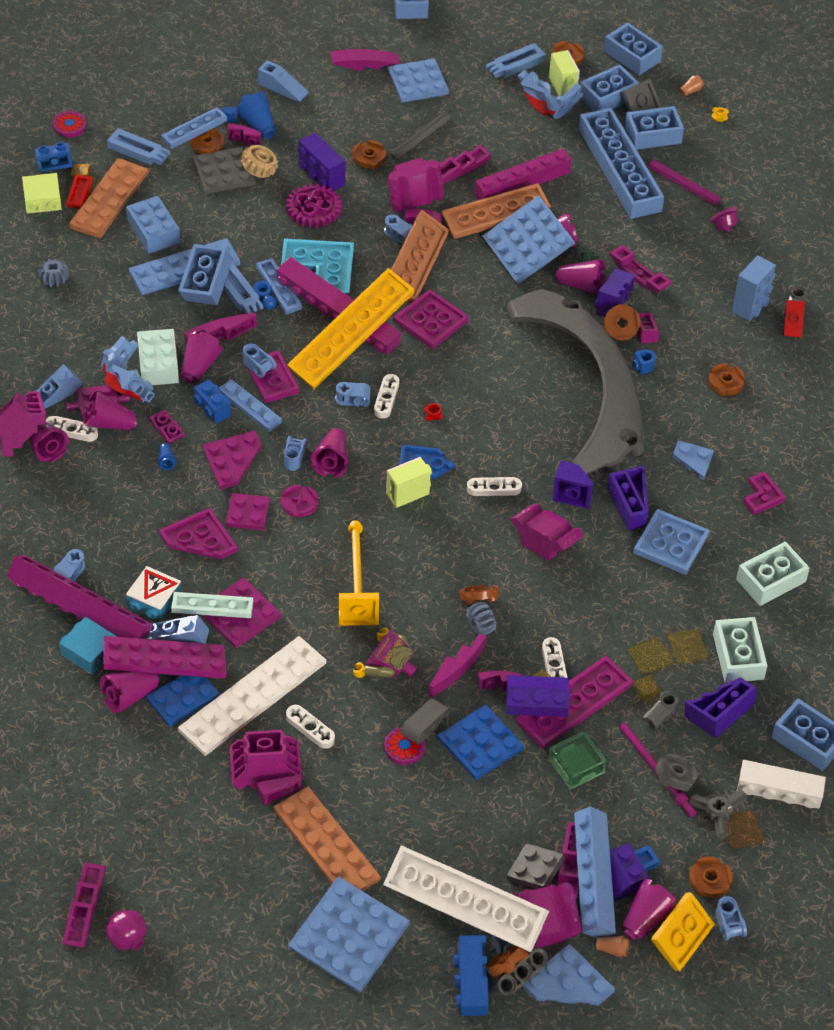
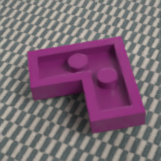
[743,471,786,516]

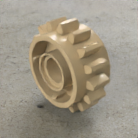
[241,145,278,178]

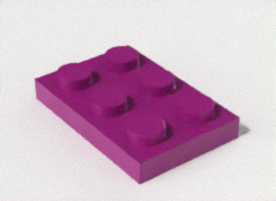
[245,350,299,404]

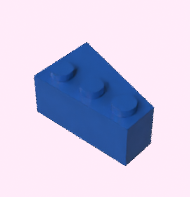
[454,935,488,1016]

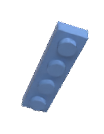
[161,107,227,149]
[256,258,302,315]
[219,379,282,432]

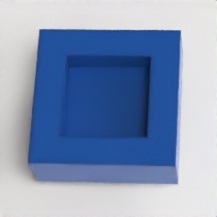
[221,107,238,123]
[634,845,660,871]

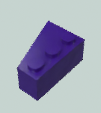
[594,268,635,317]
[607,465,648,531]
[685,677,756,738]

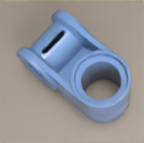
[384,215,412,246]
[243,344,276,378]
[335,382,370,407]
[284,436,307,471]
[53,549,85,582]
[715,896,747,941]

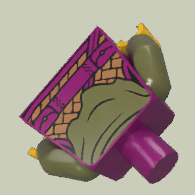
[353,627,417,679]

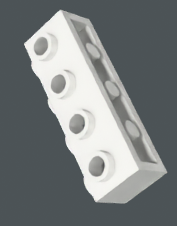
[737,760,826,809]

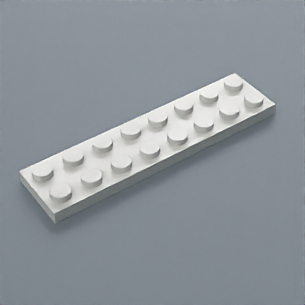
[178,636,326,756]
[383,846,549,952]

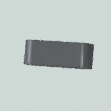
[400,698,450,744]
[489,948,548,996]

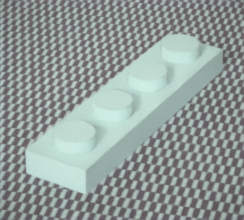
[171,592,253,618]

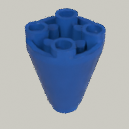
[236,91,275,139]

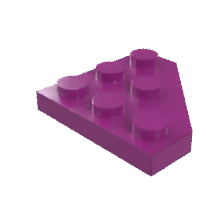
[202,430,262,489]
[159,508,238,559]

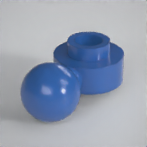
[253,281,276,310]

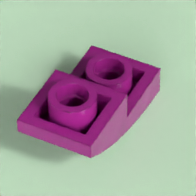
[227,124,261,146]
[404,209,442,225]
[149,409,185,444]
[477,671,521,692]

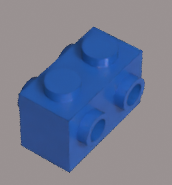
[35,142,73,173]
[193,379,231,424]

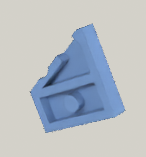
[673,440,714,480]

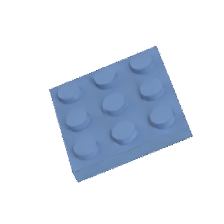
[388,58,449,103]
[633,509,710,575]

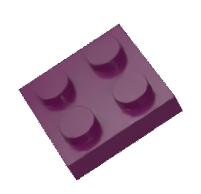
[226,493,270,531]

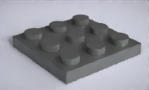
[193,147,255,194]

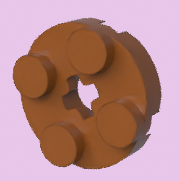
[552,41,584,66]
[190,128,224,154]
[352,140,386,170]
[604,304,640,341]
[708,363,745,396]
[459,585,499,604]
[689,857,733,898]
[486,945,529,979]

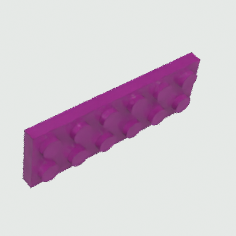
[103,636,226,679]
[516,656,633,749]

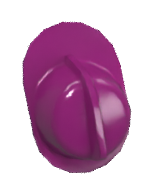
[711,207,738,232]

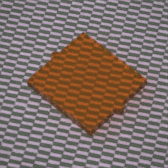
[727,810,765,849]

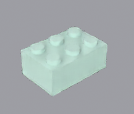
[137,329,179,385]
[736,541,809,606]
[713,617,767,683]

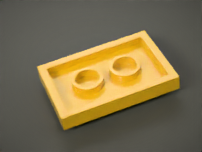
[651,893,715,971]

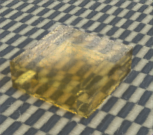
[633,675,660,700]

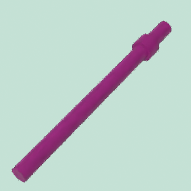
[619,722,697,818]

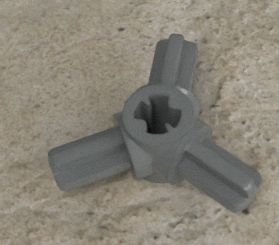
[690,790,748,839]

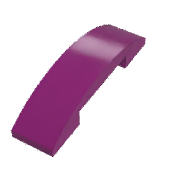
[610,245,672,292]

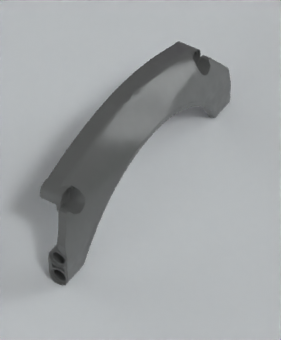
[506,289,644,482]

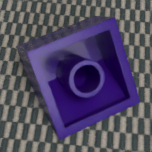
[552,461,593,509]
[610,843,649,902]

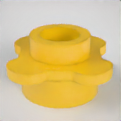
[712,107,729,122]

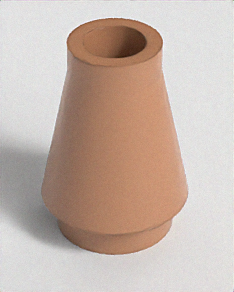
[679,75,704,97]
[596,936,629,958]

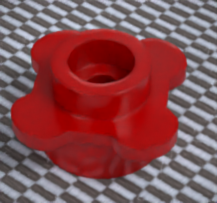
[424,403,444,421]

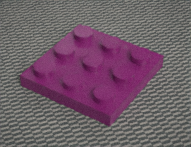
[393,289,469,350]
[201,577,281,649]

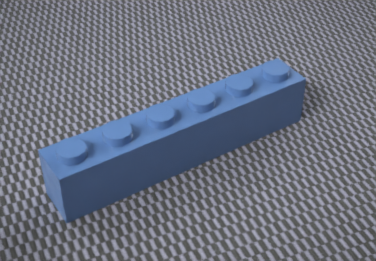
[574,806,616,938]

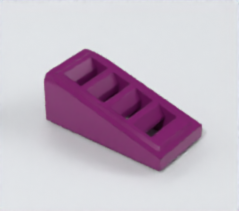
[638,313,659,343]
[256,775,301,805]

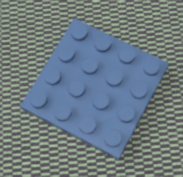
[482,195,575,284]
[288,876,410,993]

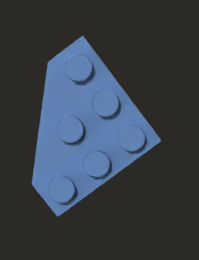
[522,944,615,1005]

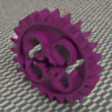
[286,184,342,229]

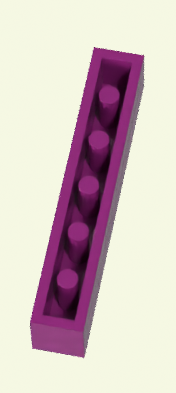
[474,149,572,200]

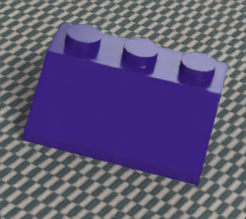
[506,675,570,717]

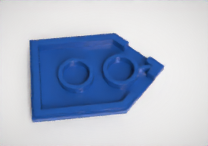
[398,444,456,479]

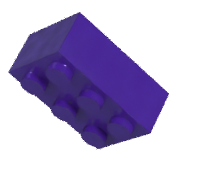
[298,132,346,192]

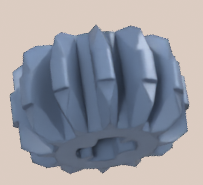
[38,258,69,287]
[466,602,496,635]

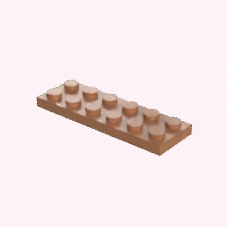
[69,158,149,239]
[442,183,551,239]
[391,210,449,303]
[273,787,381,891]

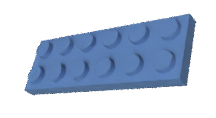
[129,238,241,295]

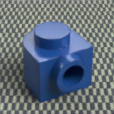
[632,350,656,374]

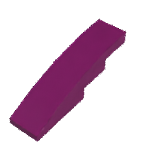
[331,49,400,71]
[440,144,492,184]
[184,313,257,345]
[429,633,486,697]
[557,822,579,900]
[62,862,106,948]

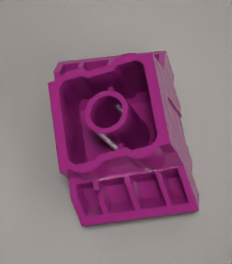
[388,158,444,213]
[0,391,46,457]
[510,504,584,561]
[230,730,302,790]
[510,882,582,949]

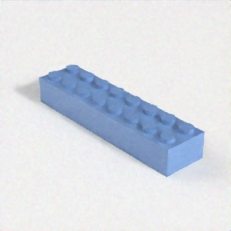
[579,108,664,219]

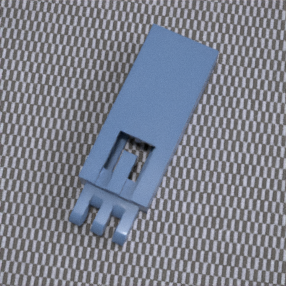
[486,43,546,78]
[107,128,171,165]
[223,263,264,314]

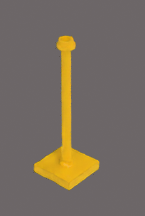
[339,521,379,626]

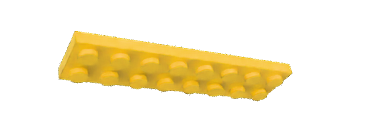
[287,268,415,389]

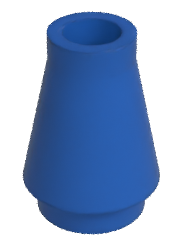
[158,443,176,470]

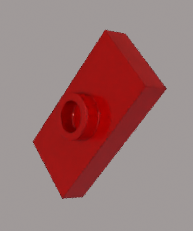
[66,175,93,209]
[783,300,805,337]

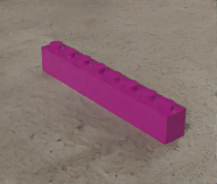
[276,256,401,355]
[7,555,153,639]

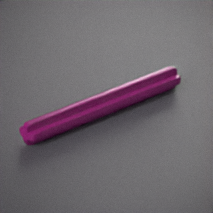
[649,160,721,206]

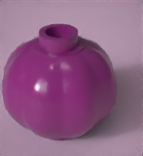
[107,910,147,950]

